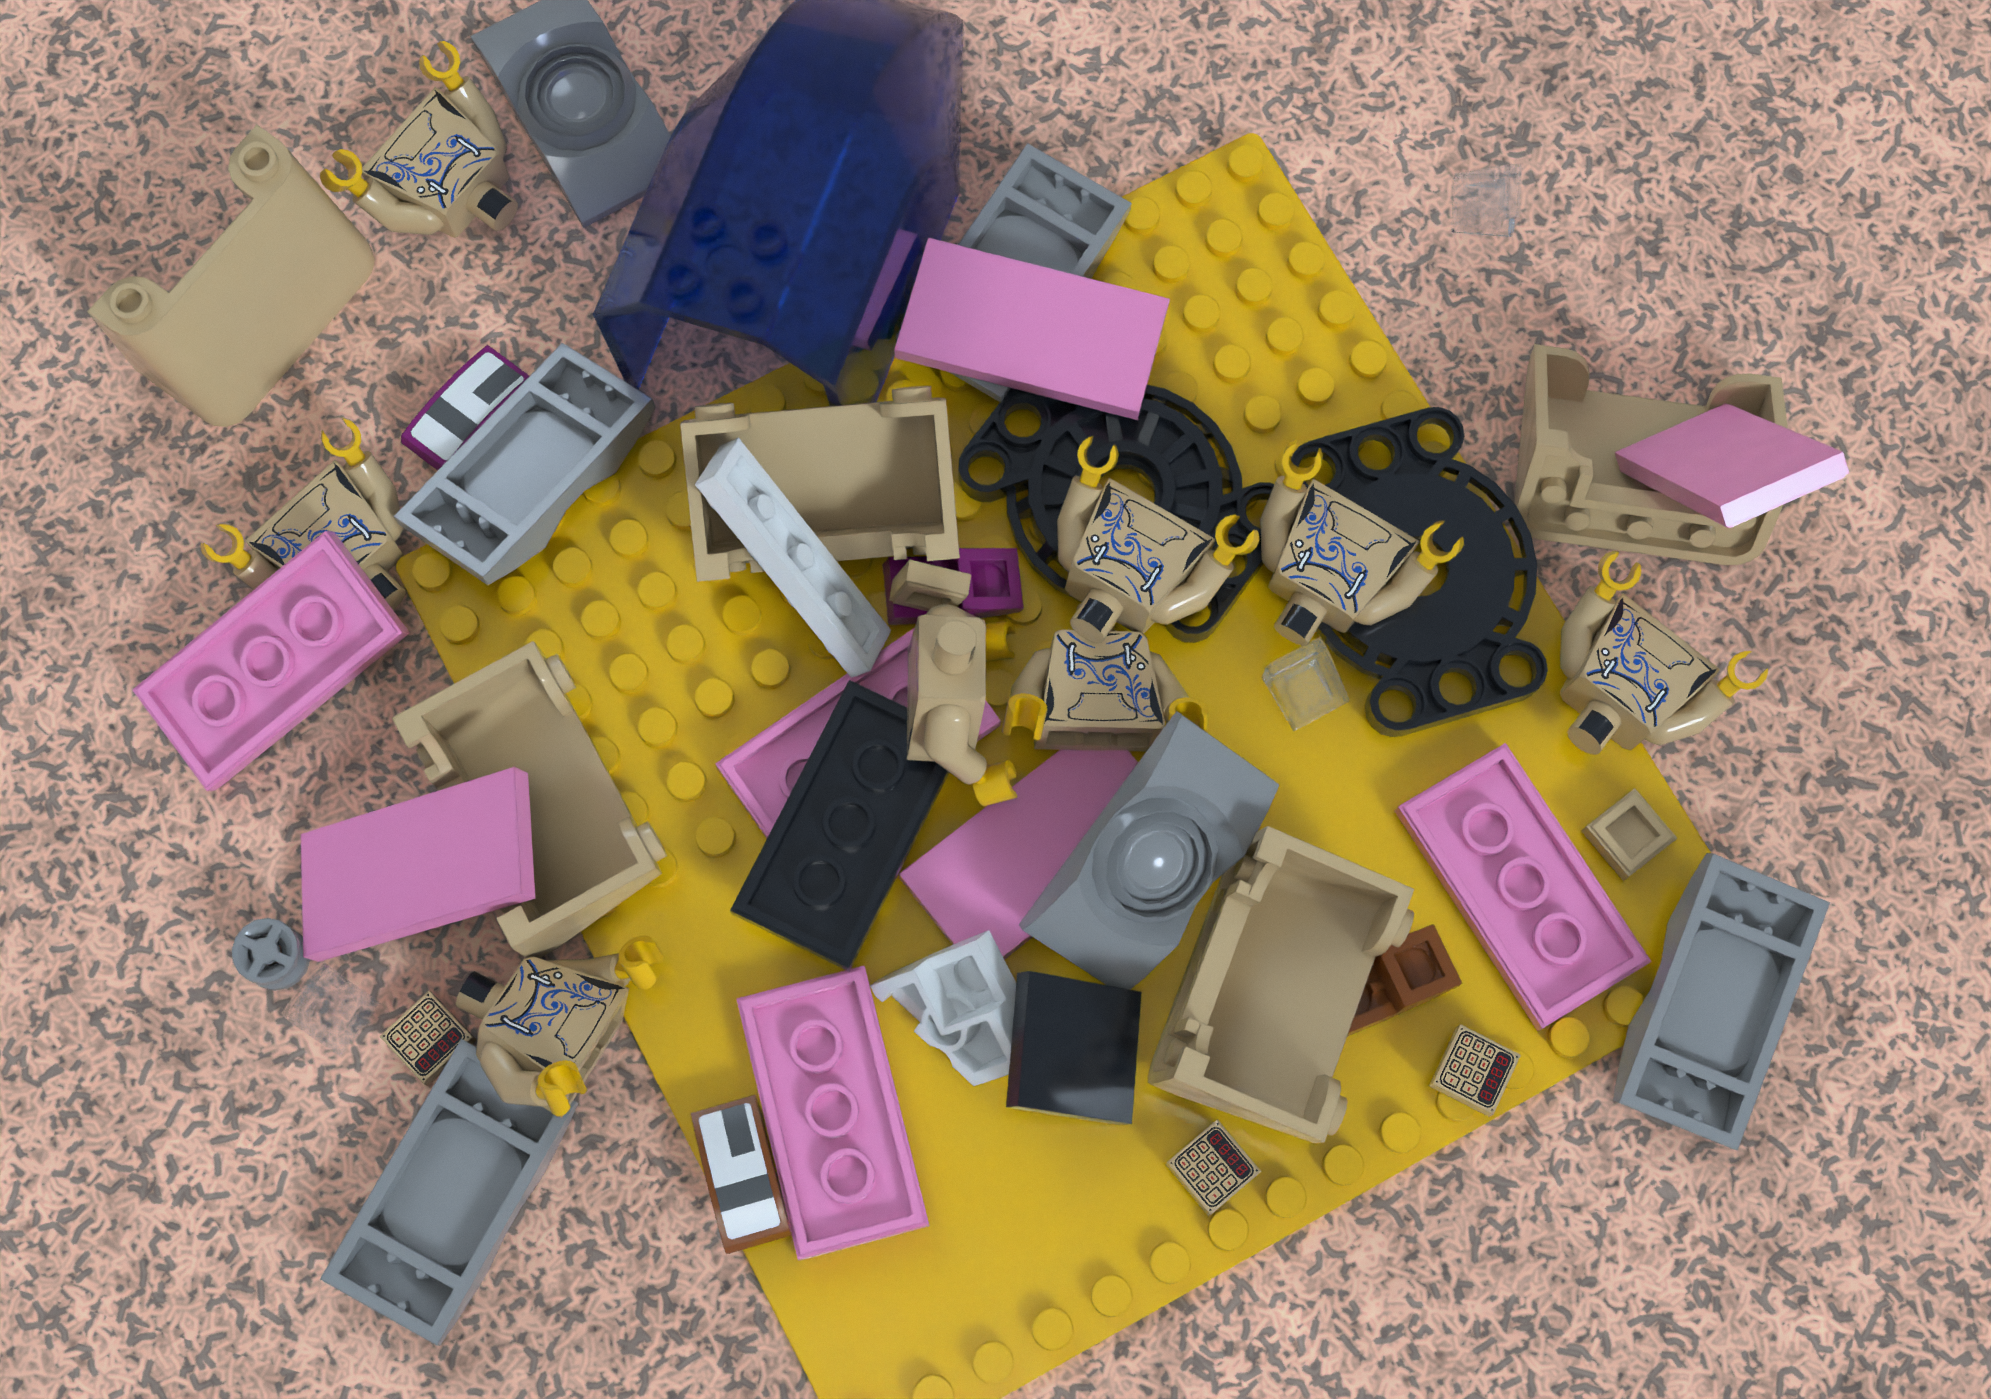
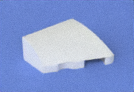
[870,930,1016,1086]

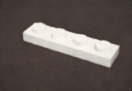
[695,437,891,678]

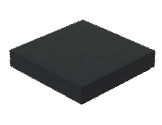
[1006,971,1142,1125]

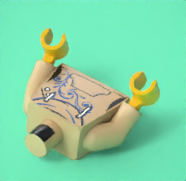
[320,41,518,238]
[200,417,406,610]
[1057,436,1259,643]
[1260,439,1464,646]
[1560,551,1768,755]
[907,604,1017,806]
[1002,604,1208,752]
[456,936,665,1118]

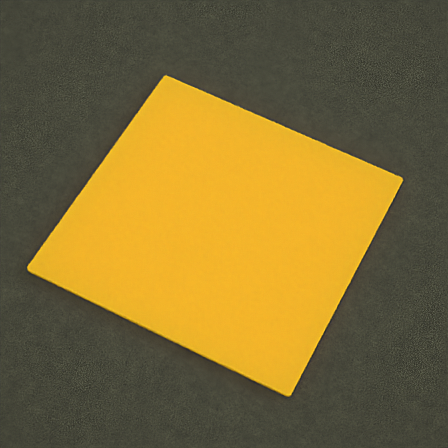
[396,133,1711,1399]

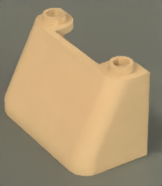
[87,125,375,427]
[1515,344,1788,565]
[680,386,960,582]
[392,641,667,958]
[1148,826,1414,1143]

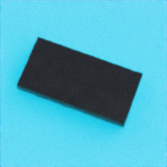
[730,680,950,972]

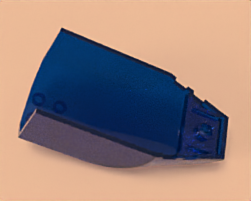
[593,0,964,406]

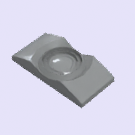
[470,0,689,228]
[896,143,1132,402]
[394,343,656,585]
[1019,711,1279,990]
[1613,853,1830,1151]
[320,1039,579,1346]

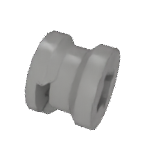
[232,918,310,991]

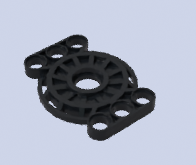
[958,385,1274,643]
[1291,407,1548,737]

